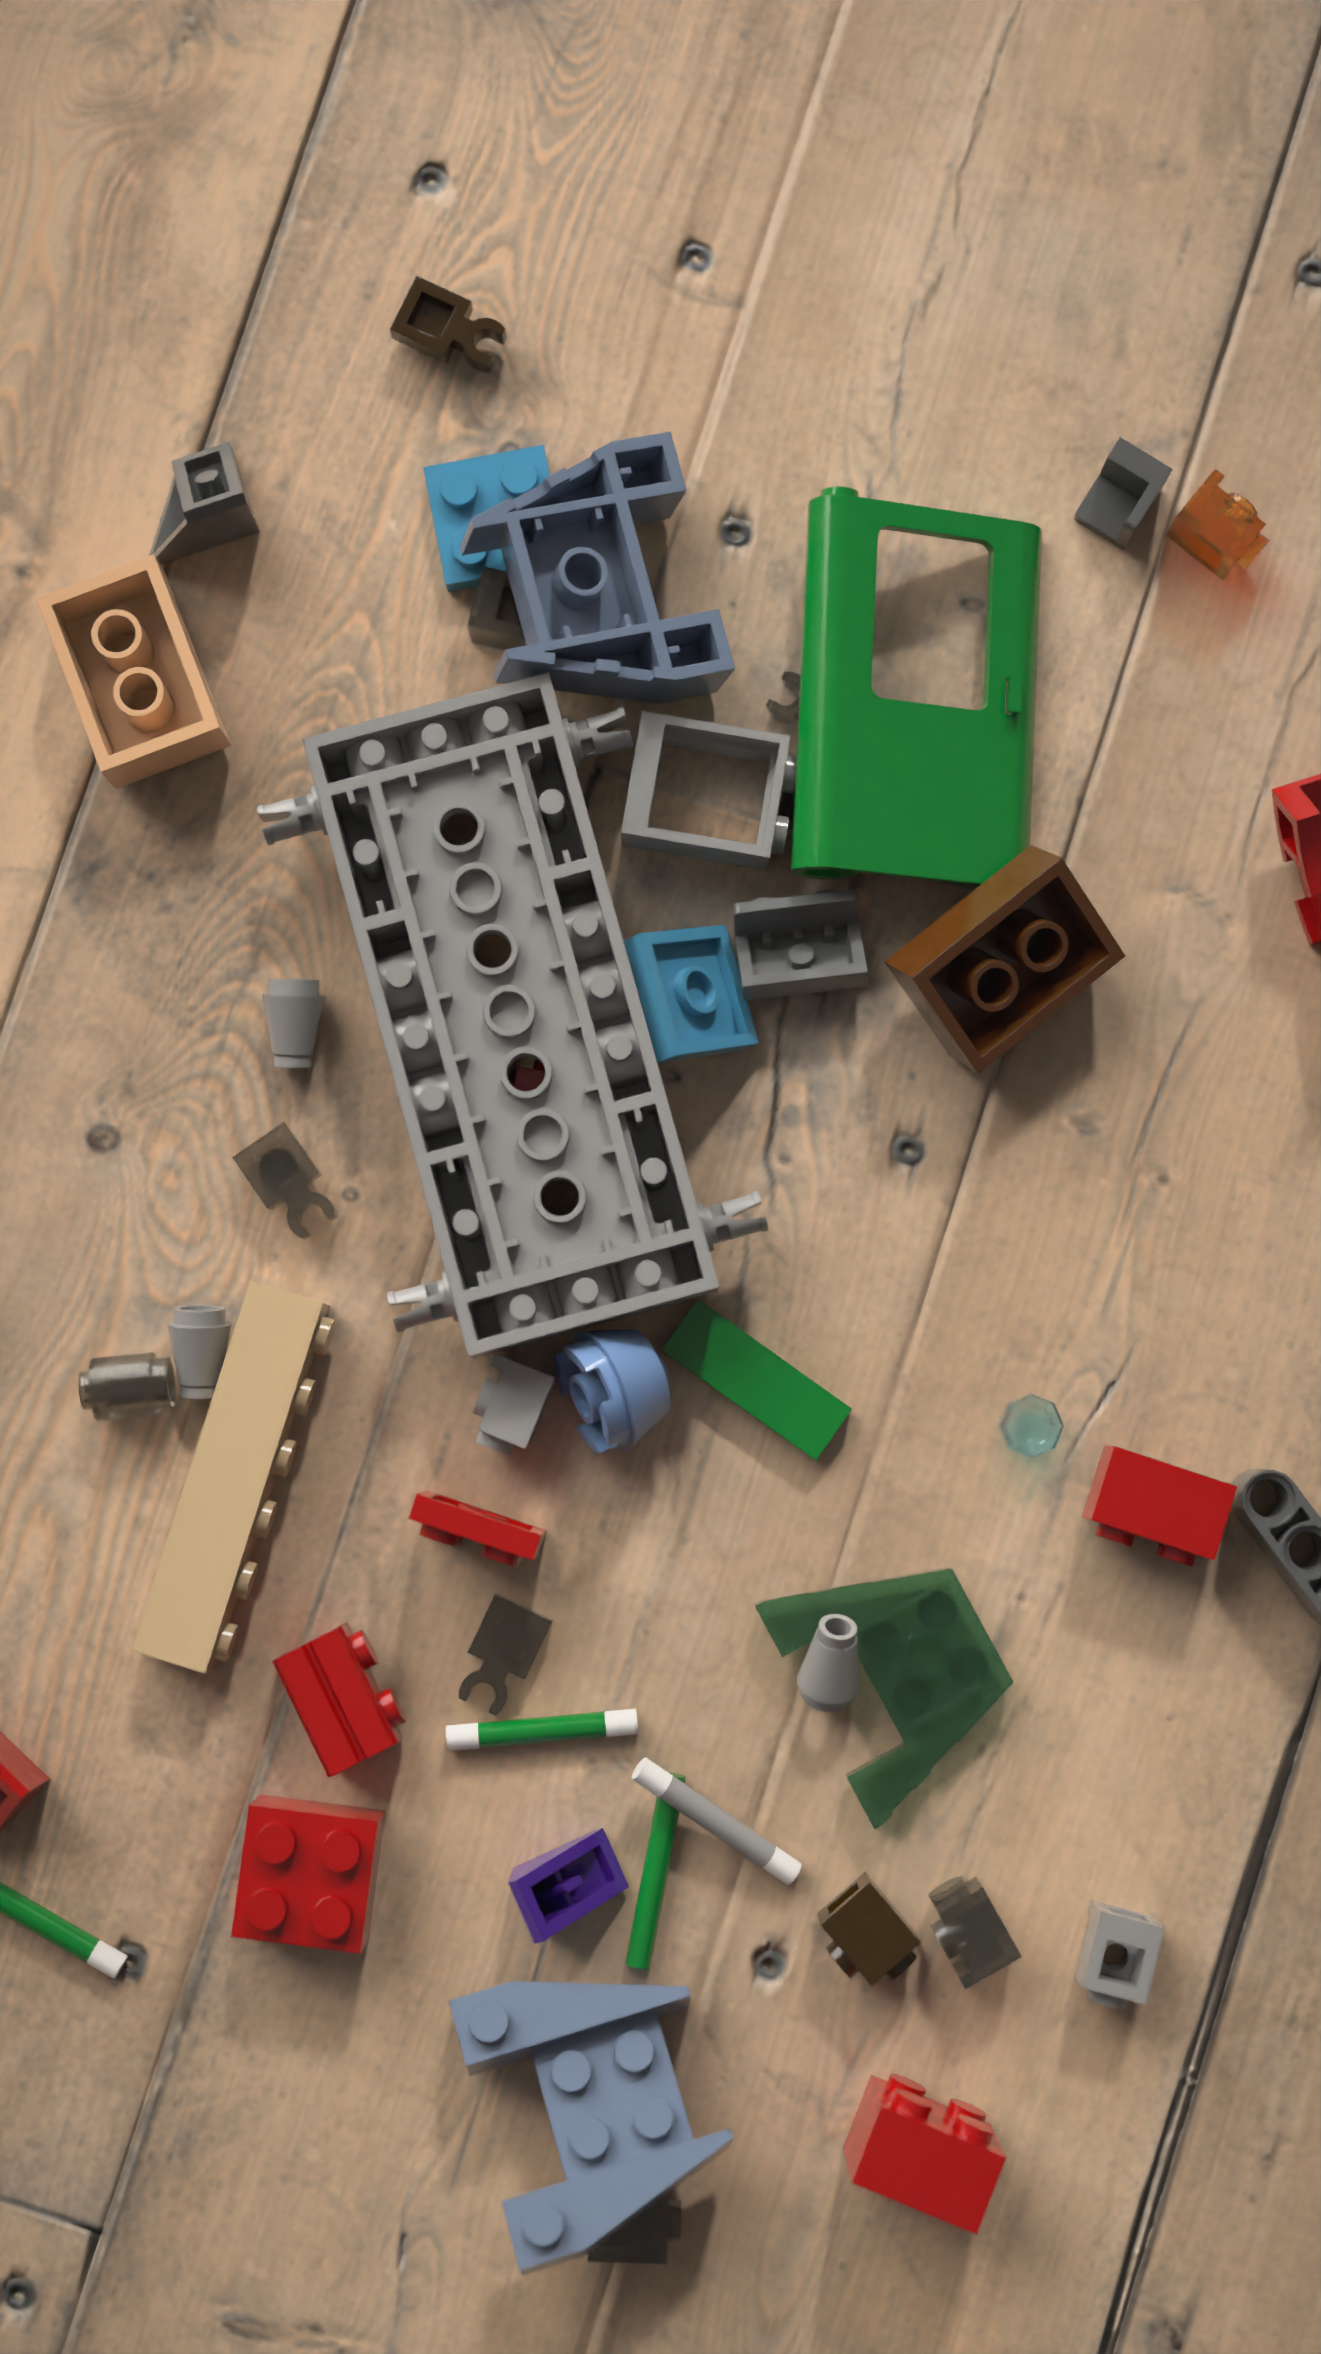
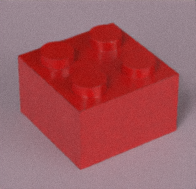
[231,1794,386,1954]
[843,2074,1006,2235]

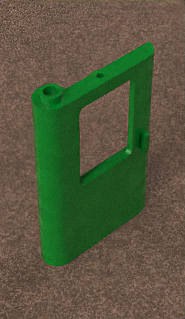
[791,486,1042,886]

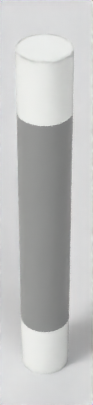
[631,1757,802,1885]

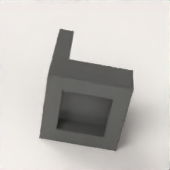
[1074,437,1173,550]

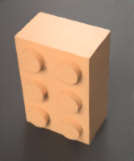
[36,554,231,789]

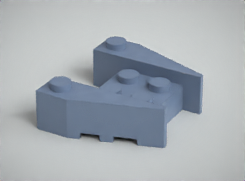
[460,431,735,704]
[449,1981,733,2276]

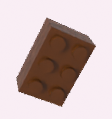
[885,845,1126,1074]

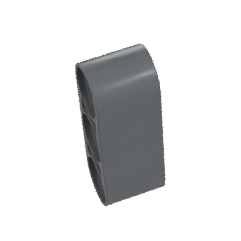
[1231,1469,1321,1625]

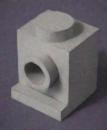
[473,1354,556,1456]
[1075,1900,1164,2009]

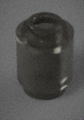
[78,1352,176,1421]

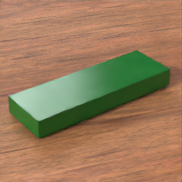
[661,1299,852,1461]

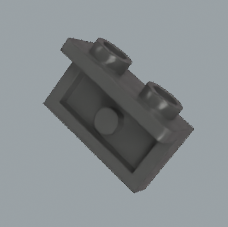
[733,890,868,1001]

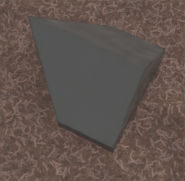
[149,442,260,565]

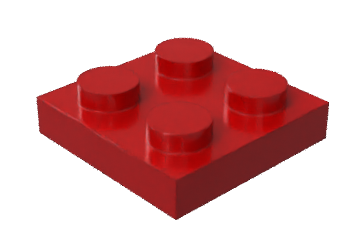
[408,1490,547,1567]

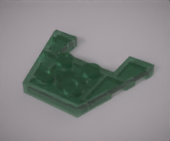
[754,1567,1014,1829]

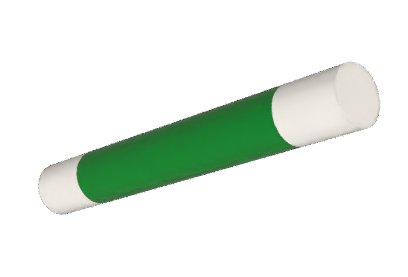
[446,1709,639,1751]
[0,1882,128,1979]

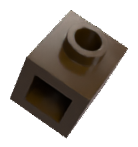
[817,1872,921,1986]

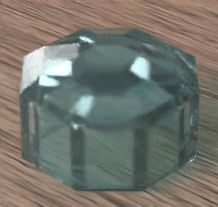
[998,1394,1064,1458]

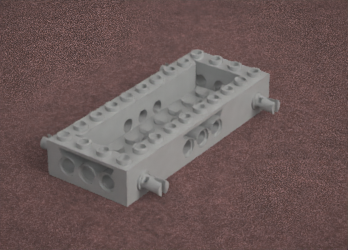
[257,672,769,1359]

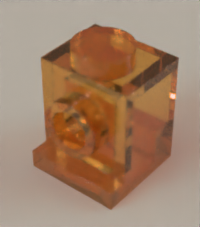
[1166,469,1270,580]

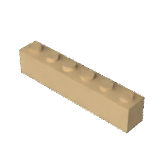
[131,1281,335,1674]

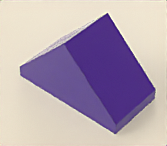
[508,1828,629,1944]

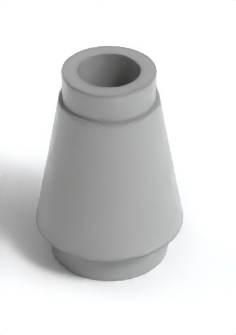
[262,979,325,1068]
[167,1305,231,1399]
[797,1614,860,1712]

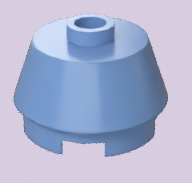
[554,1329,671,1453]

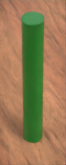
[625,1772,686,1970]

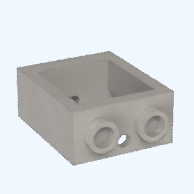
[621,711,796,870]

